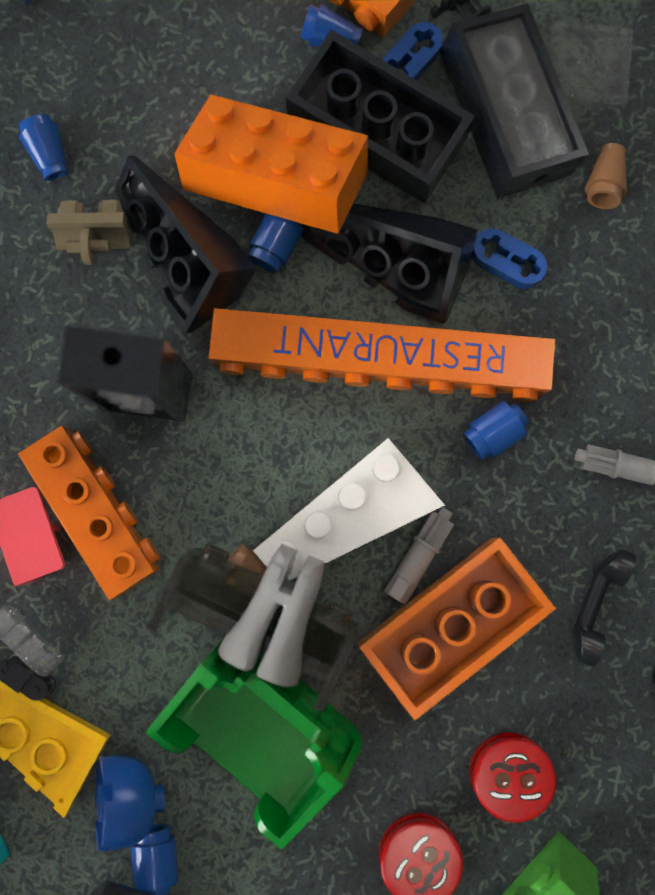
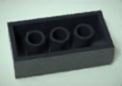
[286,30,475,204]

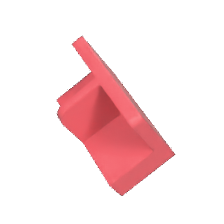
[0,487,65,586]

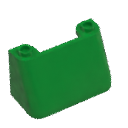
[145,633,362,850]

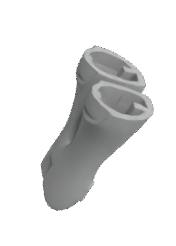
[218,544,325,687]

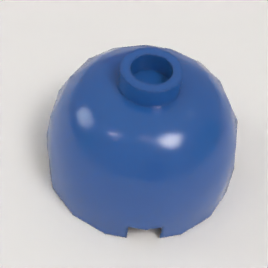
[95,756,164,851]

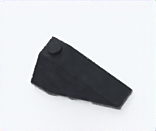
[115,156,257,333]
[301,203,478,324]

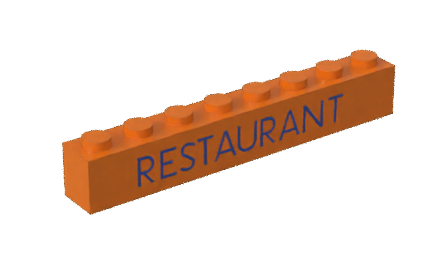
[209,308,555,402]

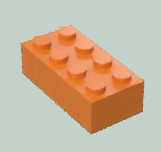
[174,94,368,234]
[358,537,556,721]

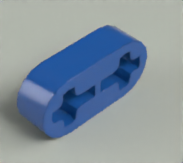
[383,22,443,81]
[472,228,547,289]

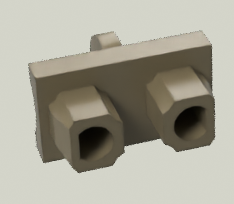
[46,200,131,265]

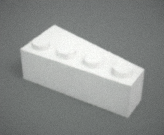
[253,438,445,580]

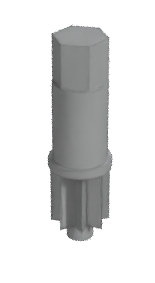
[575,444,655,485]
[384,507,455,605]

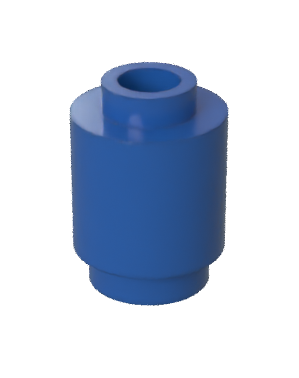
[248,214,304,273]
[463,401,529,461]
[130,824,179,895]

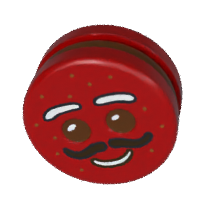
[469,732,556,823]
[379,812,463,895]

